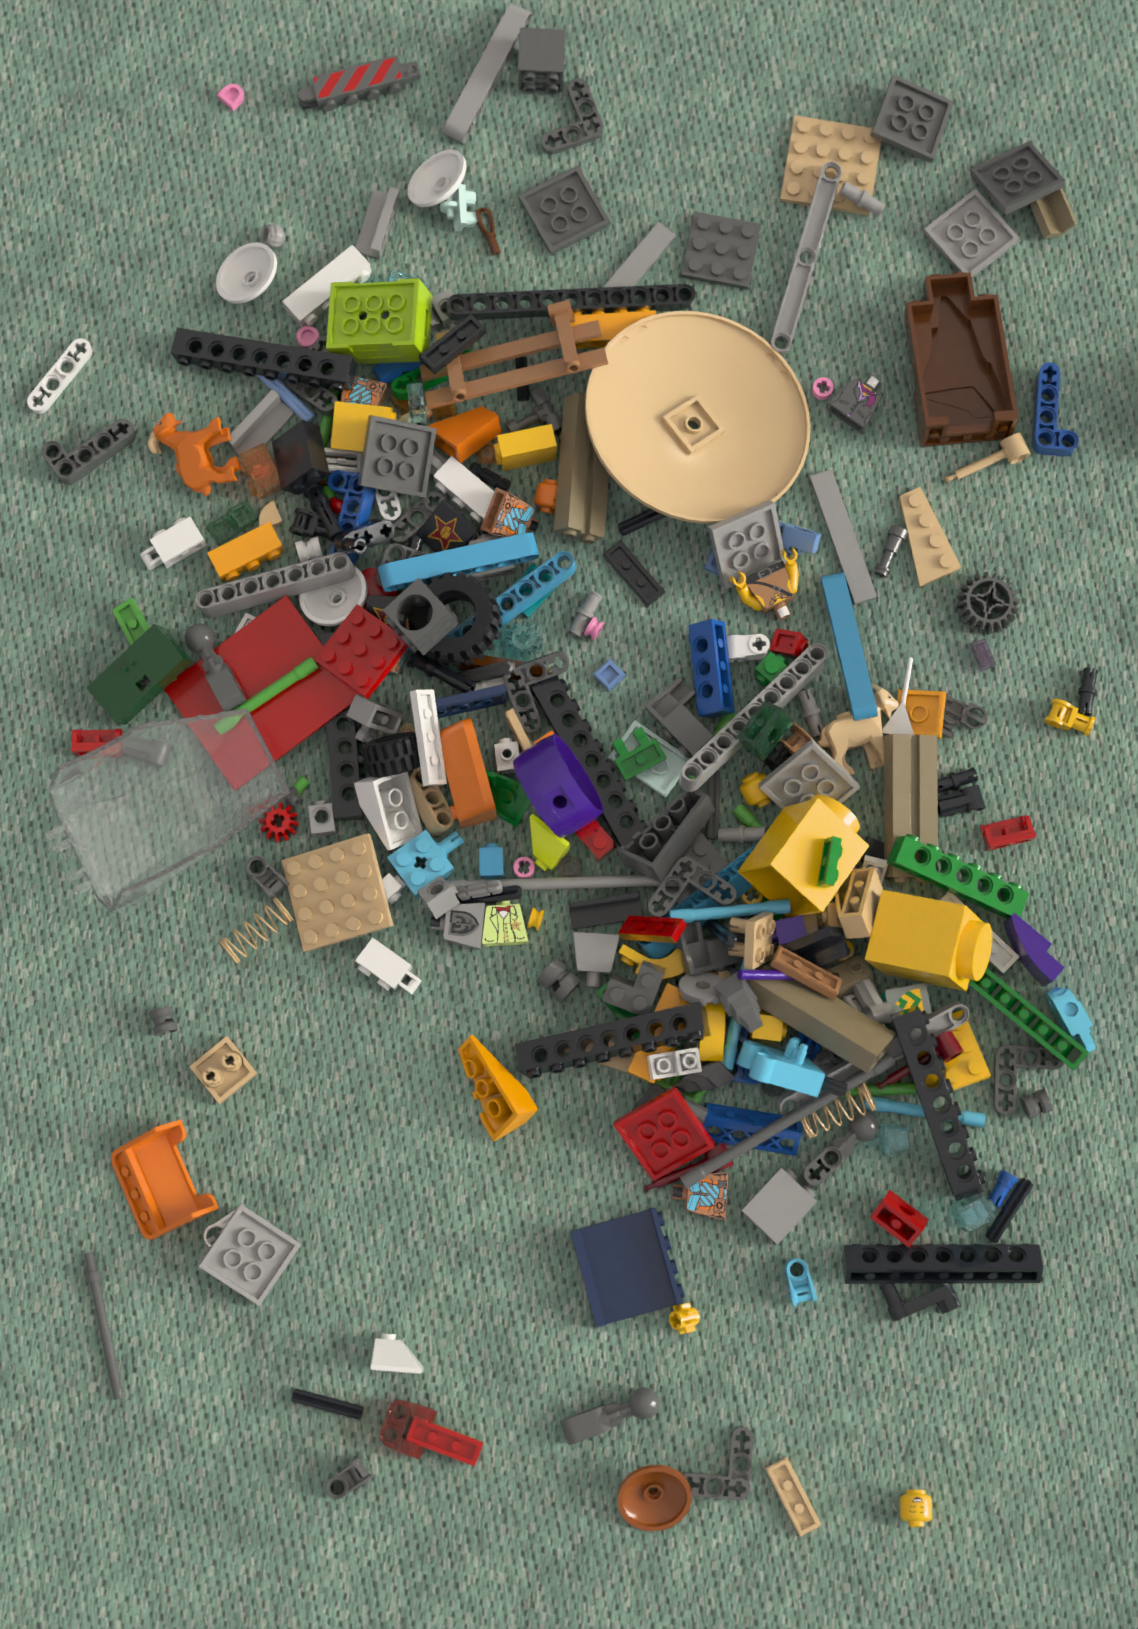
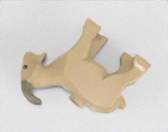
[817,683,899,776]

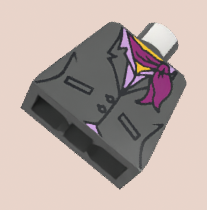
[827,376,881,434]

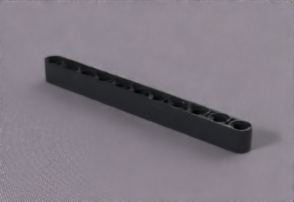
[446,284,696,321]

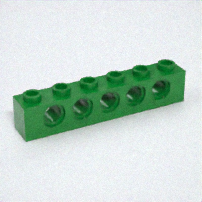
[887,834,1029,919]
[968,968,1090,1071]

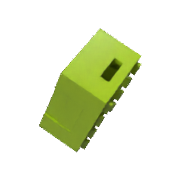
[326,278,433,364]

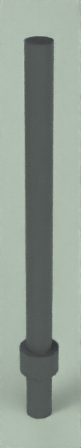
[84,1252,124,1400]

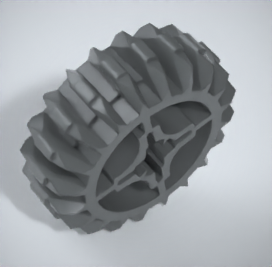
[956,572,1020,635]

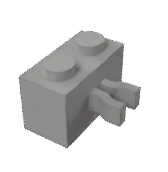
[346,694,404,742]

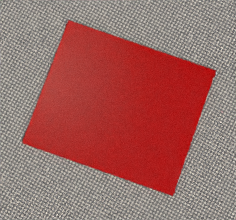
[164,596,360,791]

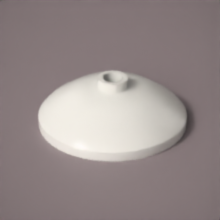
[407,150,466,207]
[216,243,277,304]
[299,565,367,626]

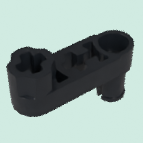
[333,519,395,554]
[880,1283,962,1322]

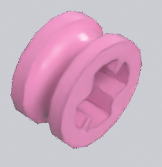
[812,377,833,400]
[584,617,605,641]
[513,857,535,879]

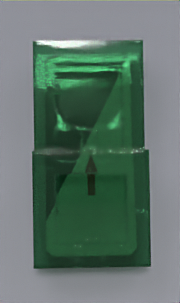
[206,499,259,546]

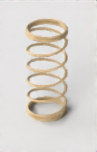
[219,897,294,964]
[801,1082,876,1139]

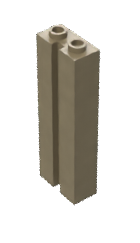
[554,393,609,544]
[884,734,938,883]
[746,959,896,1074]

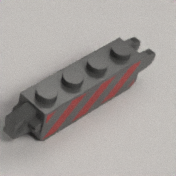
[297,56,420,111]

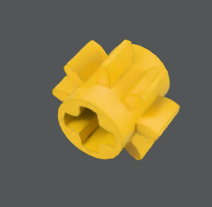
[669,1302,699,1334]

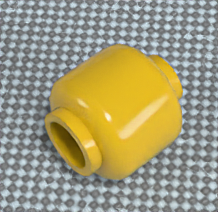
[739,771,771,808]

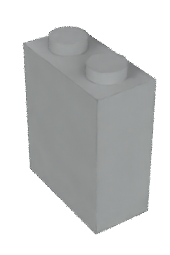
[740,1168,817,1245]

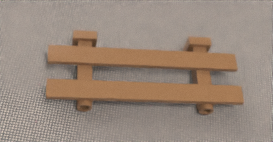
[420,300,608,409]

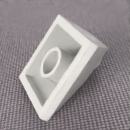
[371,1333,423,1374]

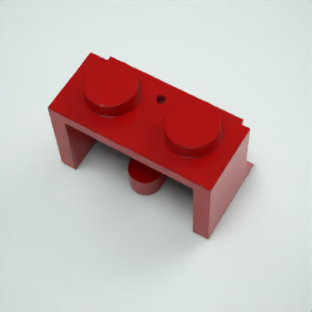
[575,820,617,863]

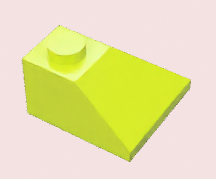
[530,813,570,872]

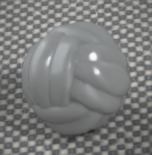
[262,223,286,249]

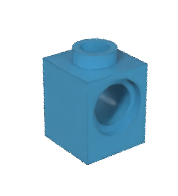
[479,843,504,879]

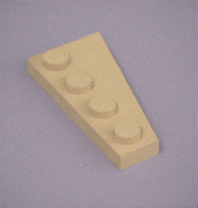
[899,487,961,588]

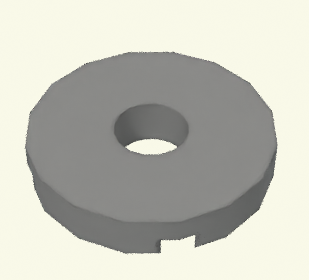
[678,972,723,1006]

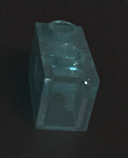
[952,1196,997,1232]

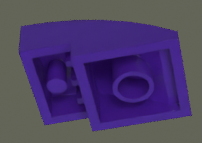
[1003,913,1065,987]

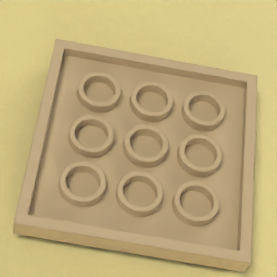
[780,115,881,216]
[281,833,393,952]

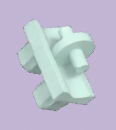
[440,184,477,232]

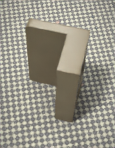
[1030,188,1077,238]

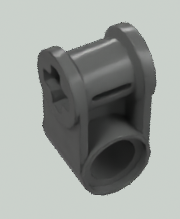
[246,856,290,900]
[326,1456,375,1499]

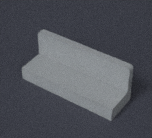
[355,187,400,259]
[227,389,294,462]

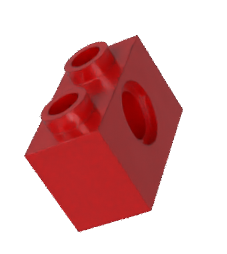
[869,1190,929,1247]

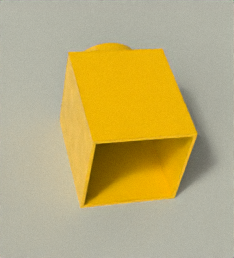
[737,794,869,918]
[865,890,992,991]

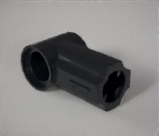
[938,785,986,818]

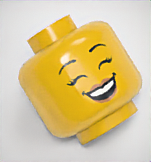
[900,1490,932,1528]

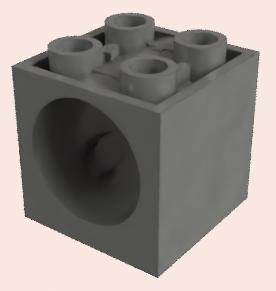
[518,28,565,95]
[383,578,459,656]

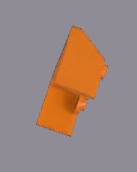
[439,718,497,829]

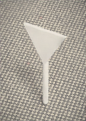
[882,657,914,735]

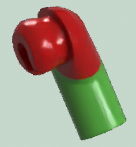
[323,486,344,514]

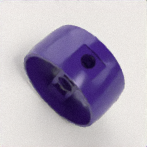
[513,734,604,838]

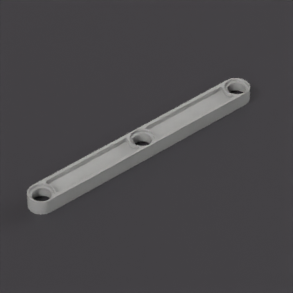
[770,162,842,355]
[777,1001,969,1116]

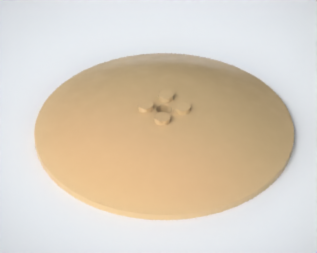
[585,311,810,524]

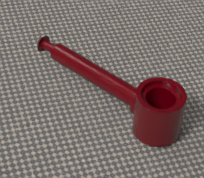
[877,1030,964,1090]
[644,1142,734,1193]

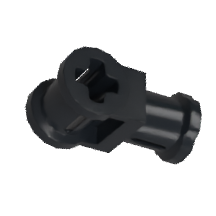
[289,508,332,542]

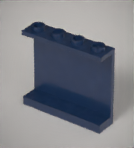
[570,1208,685,1328]

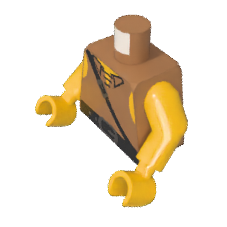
[729,547,799,621]

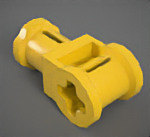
[1044,698,1095,736]

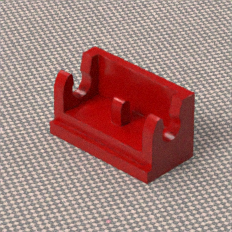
[71,729,123,756]
[980,815,1036,851]

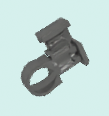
[942,692,987,738]

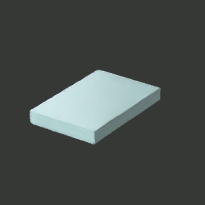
[608,720,691,799]

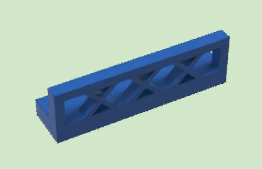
[703,1103,802,1156]

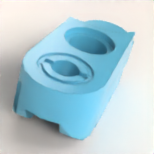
[1044,987,1096,1052]

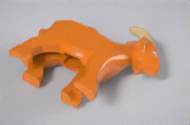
[148,412,241,496]

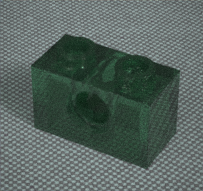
[737,700,792,760]

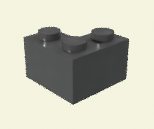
[602,960,666,1015]

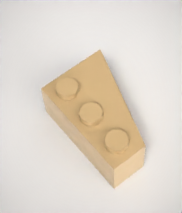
[835,867,883,939]

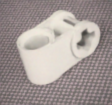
[726,634,770,663]

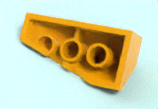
[458,1035,538,1142]

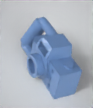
[778,521,821,555]

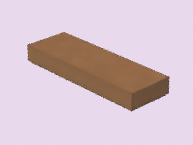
[770,945,843,1000]

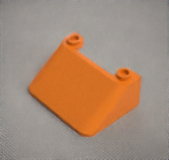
[111,1119,219,1240]

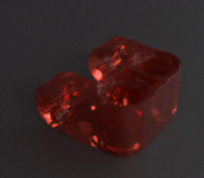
[379,1399,438,1459]

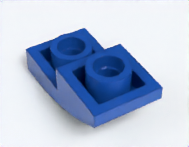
[372,362,423,384]

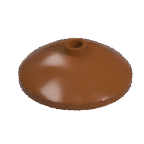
[617,1465,692,1531]

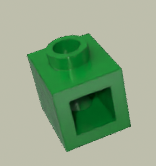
[753,652,788,687]

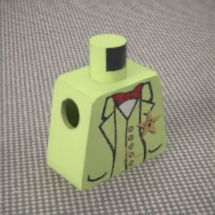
[482,900,528,947]

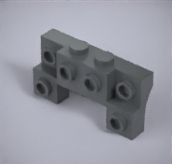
[645,677,745,764]
[676,915,775,975]

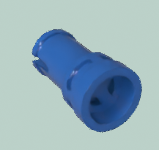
[986,1169,1018,1208]

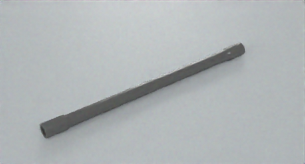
[679,1052,896,1189]

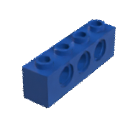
[688,619,735,719]

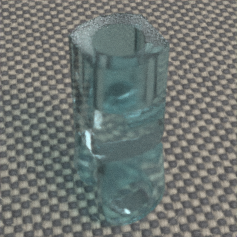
[407,383,427,425]

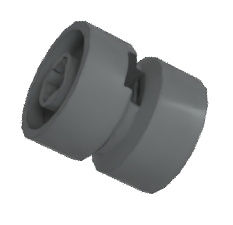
[536,958,582,1003]

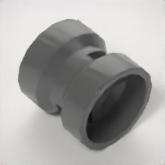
[149,1006,178,1036]
[1020,1089,1053,1120]

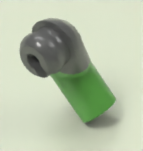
[284,776,310,807]

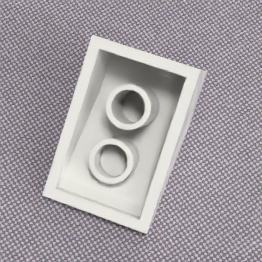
[354,772,423,850]

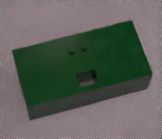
[87,624,193,725]

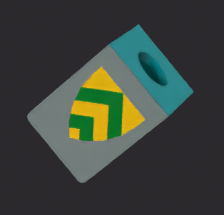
[881,983,932,1023]

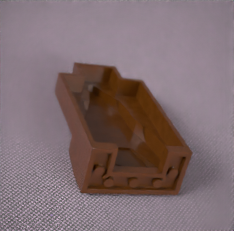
[904,272,1019,447]

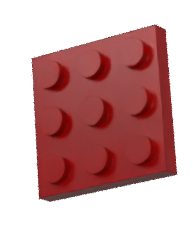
[314,604,409,699]
[613,1086,715,1181]

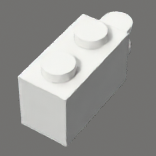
[140,517,207,570]
[355,937,422,994]

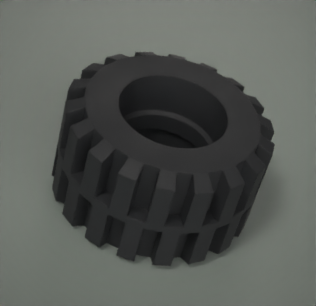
[362,732,420,778]

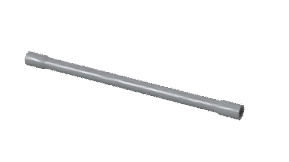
[445,873,680,890]

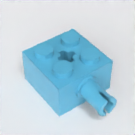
[387,830,464,899]

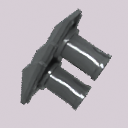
[713,972,763,1033]
[674,1061,735,1093]

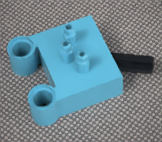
[737,1037,848,1098]

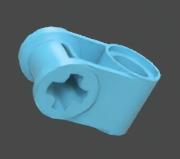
[784,1258,817,1307]

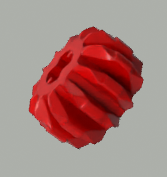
[258,802,299,843]

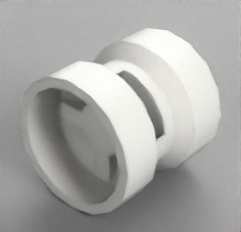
[295,536,323,563]

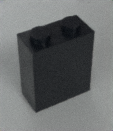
[272,420,329,495]

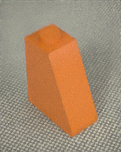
[427,406,502,463]

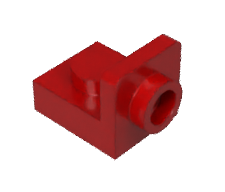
[769,628,809,659]

